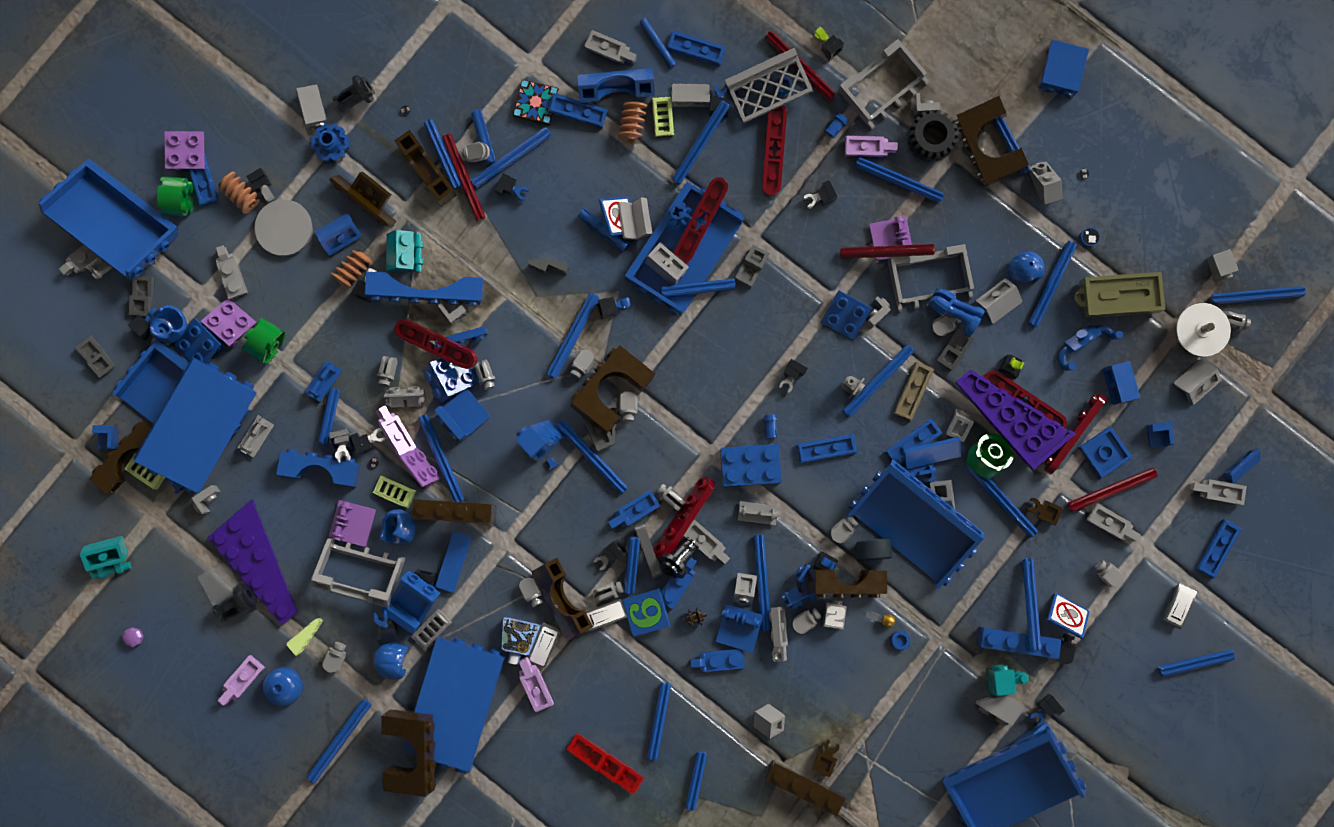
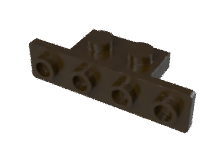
[329,171,396,227]

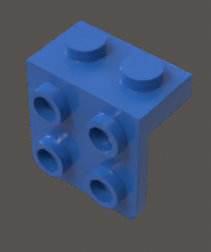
[422,358,478,404]
[434,389,490,441]

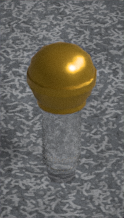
[865,611,895,628]

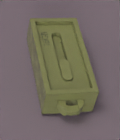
[1074,272,1165,319]

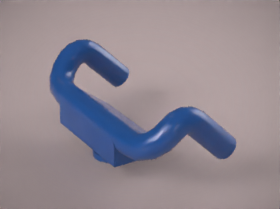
[1058,325,1123,371]

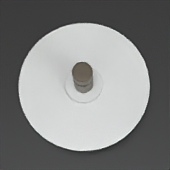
[1176,303,1231,357]

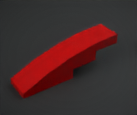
[566,733,645,794]

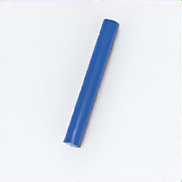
[639,18,676,68]

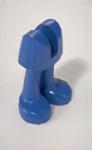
[929,288,985,338]

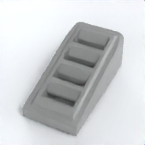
[411,609,453,650]

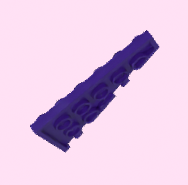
[955,370,1076,471]
[207,499,298,625]

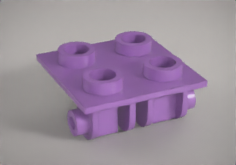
[164,131,205,172]
[869,216,912,261]
[200,298,256,347]
[399,448,440,488]
[329,500,376,547]

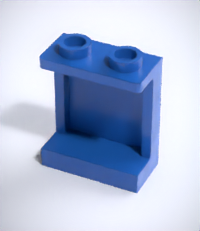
[1038,40,1089,98]
[381,571,440,634]

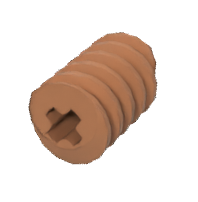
[618,102,647,144]
[218,171,260,214]
[330,248,373,287]

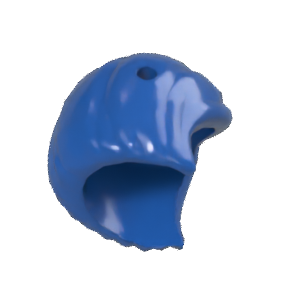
[1008,251,1045,282]
[150,305,187,343]
[379,509,416,545]
[373,643,409,680]

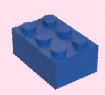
[720,444,782,487]

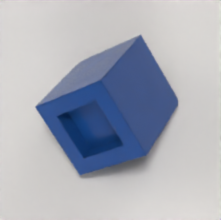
[1146,422,1174,448]
[92,425,118,450]

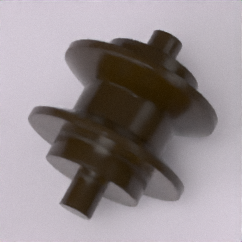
[683,607,707,628]

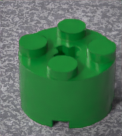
[157,176,193,216]
[242,318,286,364]
[967,434,1013,479]

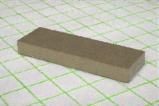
[893,362,934,422]

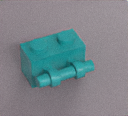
[386,230,424,273]
[80,536,132,579]
[986,664,1029,696]

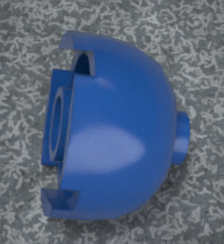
[262,667,303,706]

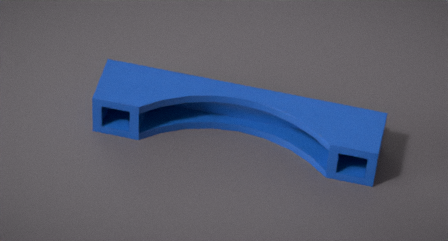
[365,271,483,306]

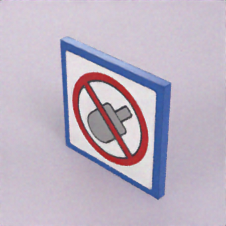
[598,197,630,236]
[1047,592,1090,639]

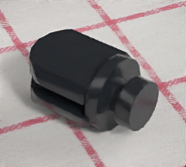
[1057,633,1077,664]

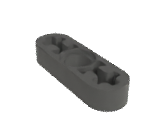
[635,523,662,578]

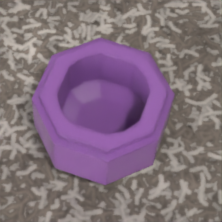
[122,627,144,647]

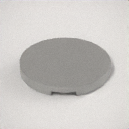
[255,199,313,257]

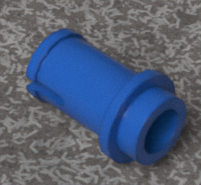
[825,113,848,139]
[763,414,778,438]

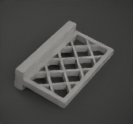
[725,48,813,123]

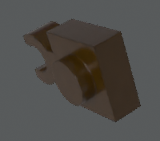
[1026,498,1063,526]
[811,739,840,777]

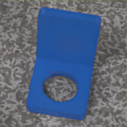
[795,564,814,584]

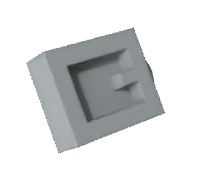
[910,93,940,117]
[867,296,891,328]
[946,409,974,442]
[192,485,220,514]
[733,573,757,605]

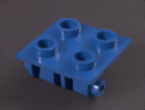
[820,290,872,340]
[174,318,224,364]
[716,604,764,653]

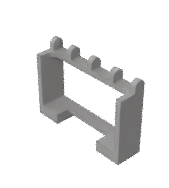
[838,39,929,130]
[888,244,974,312]
[311,538,405,608]

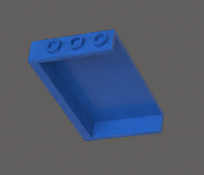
[38,158,178,281]
[625,182,744,315]
[112,339,251,445]
[134,357,257,494]
[847,460,985,589]
[402,637,506,774]
[943,727,1087,827]

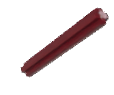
[765,31,836,101]
[442,133,485,221]
[840,244,935,259]
[1067,468,1158,512]

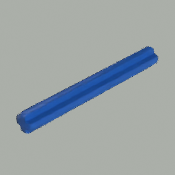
[672,101,730,185]
[471,127,551,188]
[855,157,944,203]
[1028,241,1077,327]
[1210,286,1306,305]
[547,292,599,379]
[843,345,914,417]
[418,414,465,502]
[557,420,628,494]
[966,466,1038,538]
[753,535,771,631]
[1022,558,1041,652]
[307,699,372,783]

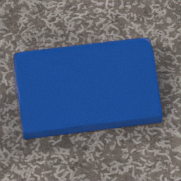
[1224,449,1261,484]

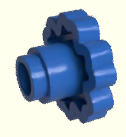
[311,124,350,162]

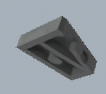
[582,402,617,452]

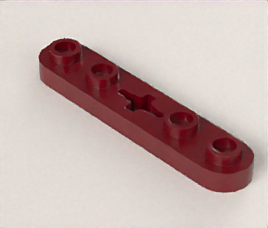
[762,103,787,197]
[674,177,729,264]
[394,319,478,369]
[983,370,1067,428]
[1043,394,1107,475]
[653,476,715,560]

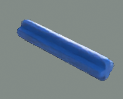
[471,110,496,164]
[318,388,340,445]
[624,537,640,594]
[685,751,707,810]

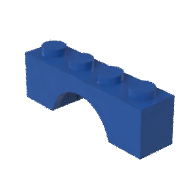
[577,68,655,103]
[276,449,360,487]
[977,627,1061,659]

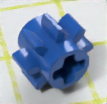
[668,202,692,226]

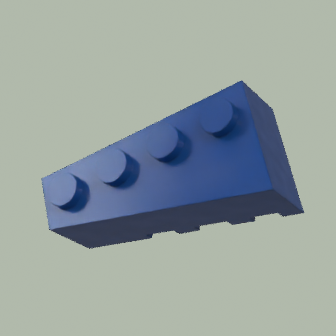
[515,420,565,462]

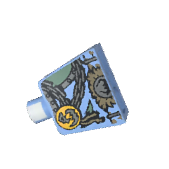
[502,617,541,665]

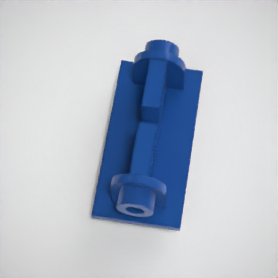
[305,360,342,402]
[903,463,937,483]
[782,582,818,610]

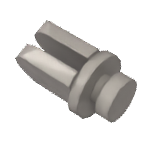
[460,142,490,162]
[1223,311,1251,331]
[931,314,961,336]
[570,350,594,379]
[377,356,397,386]
[475,360,496,390]
[619,391,638,422]
[656,484,685,511]
[831,516,858,543]
[1095,559,1124,587]
[519,578,543,607]
[593,581,624,603]
[793,608,822,634]
[322,642,346,673]

